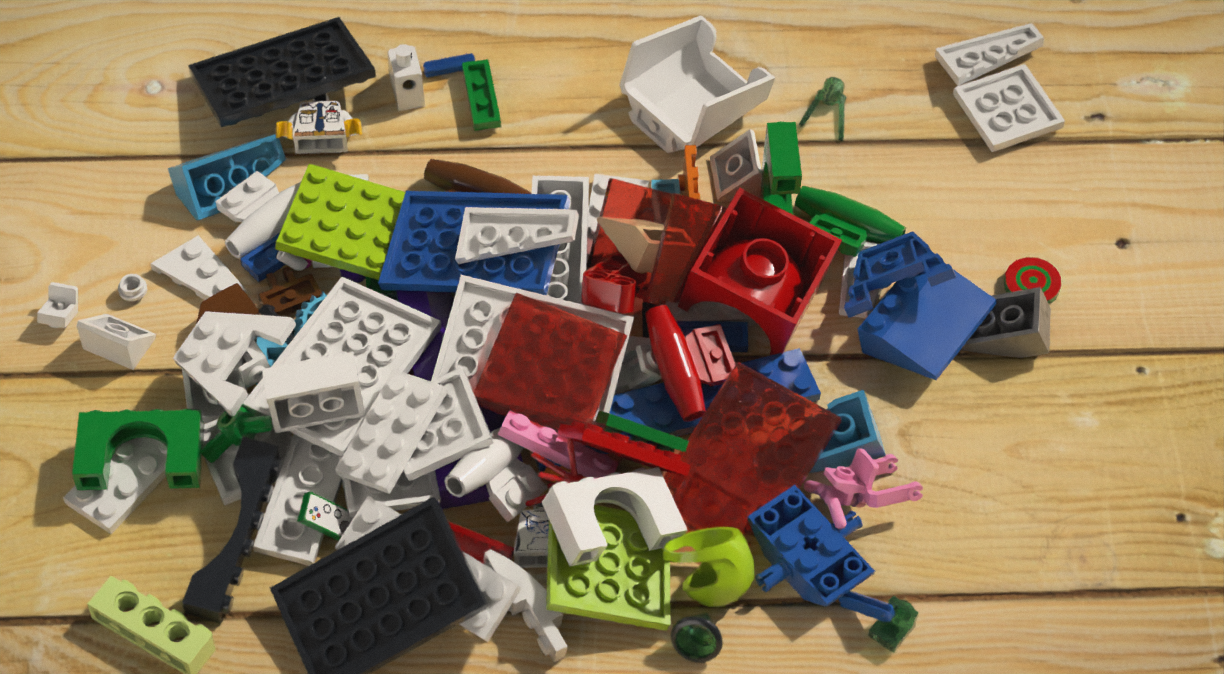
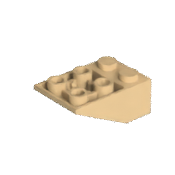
[597,217,696,275]

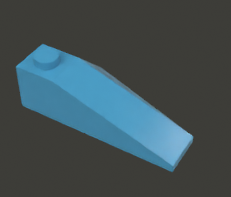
[168,134,286,220]
[757,390,886,481]

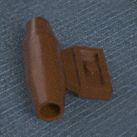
[424,159,532,194]

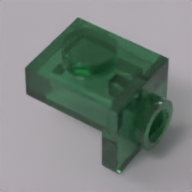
[868,596,918,653]

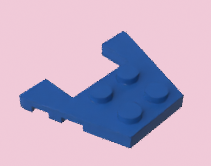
[844,231,956,318]

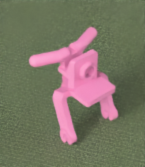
[804,449,923,529]

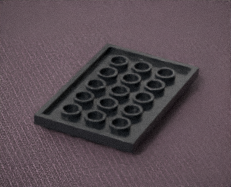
[188,17,376,128]
[270,497,489,674]

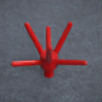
[525,438,583,507]

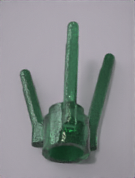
[799,77,847,141]

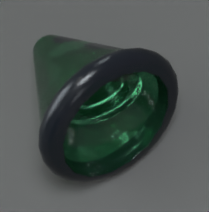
[671,613,723,663]

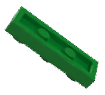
[462,59,501,131]
[595,410,689,453]

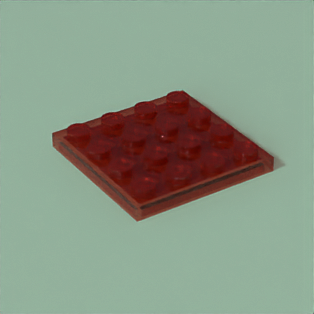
[474,292,627,445]

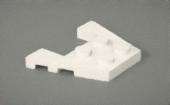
[173,311,296,417]

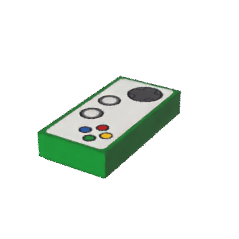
[297,491,354,541]

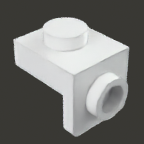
[37,282,78,328]
[624,344,662,391]

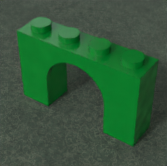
[760,121,802,215]
[72,409,205,490]

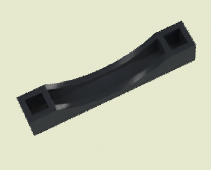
[182,437,283,623]

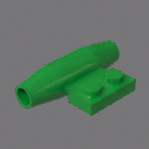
[795,186,906,257]

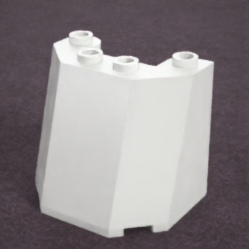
[620,15,775,153]

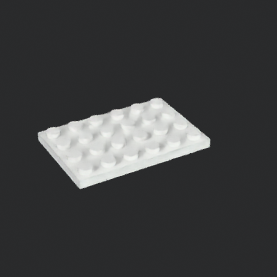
[431,275,634,429]
[243,277,442,457]

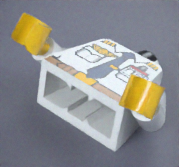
[276,94,362,154]

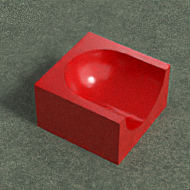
[677,187,842,355]

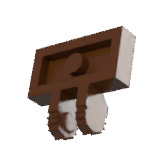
[258,266,322,317]

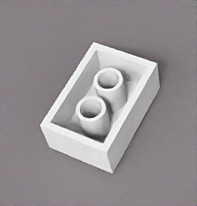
[262,352,366,433]

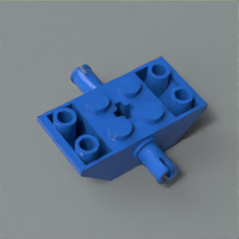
[747,485,875,607]

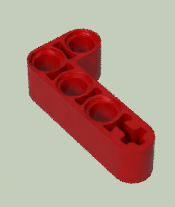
[581,252,647,314]

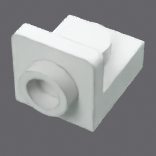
[238,340,271,388]

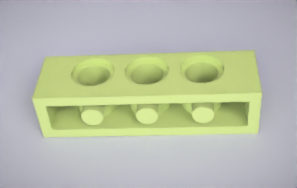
[87,576,216,674]

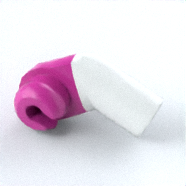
[277,251,313,271]

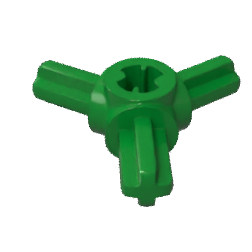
[201,404,273,463]

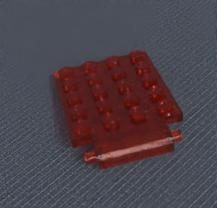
[663,362,841,548]

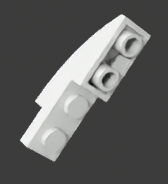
[483,550,567,663]

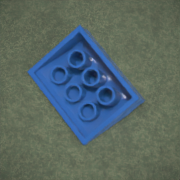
[857,269,997,380]

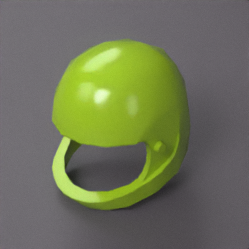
[663,527,754,607]

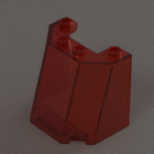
[586,178,726,305]

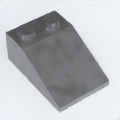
[960,287,1051,358]

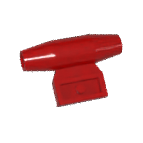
[645,305,740,422]

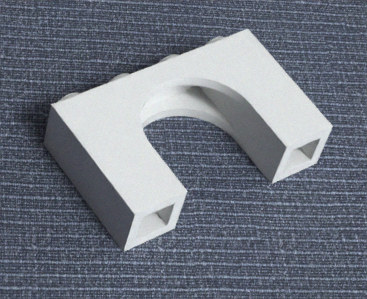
[542,467,687,566]

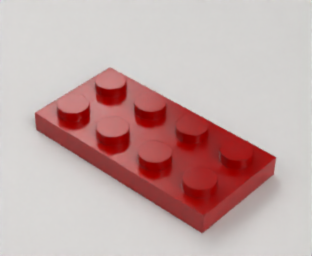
[557,420,691,476]

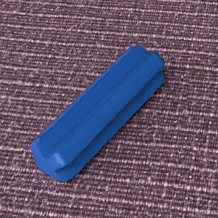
[423,53,475,78]
[838,591,895,623]

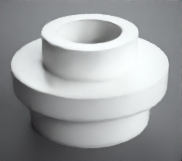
[118,274,147,301]

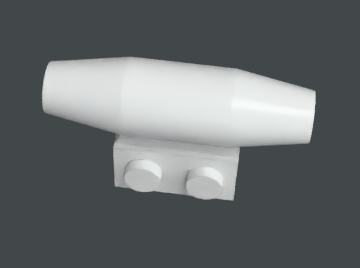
[215,171,301,258]
[445,427,547,522]

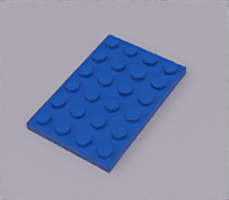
[378,191,570,296]

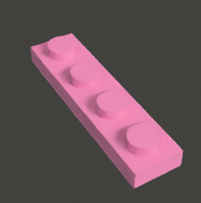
[498,410,618,479]

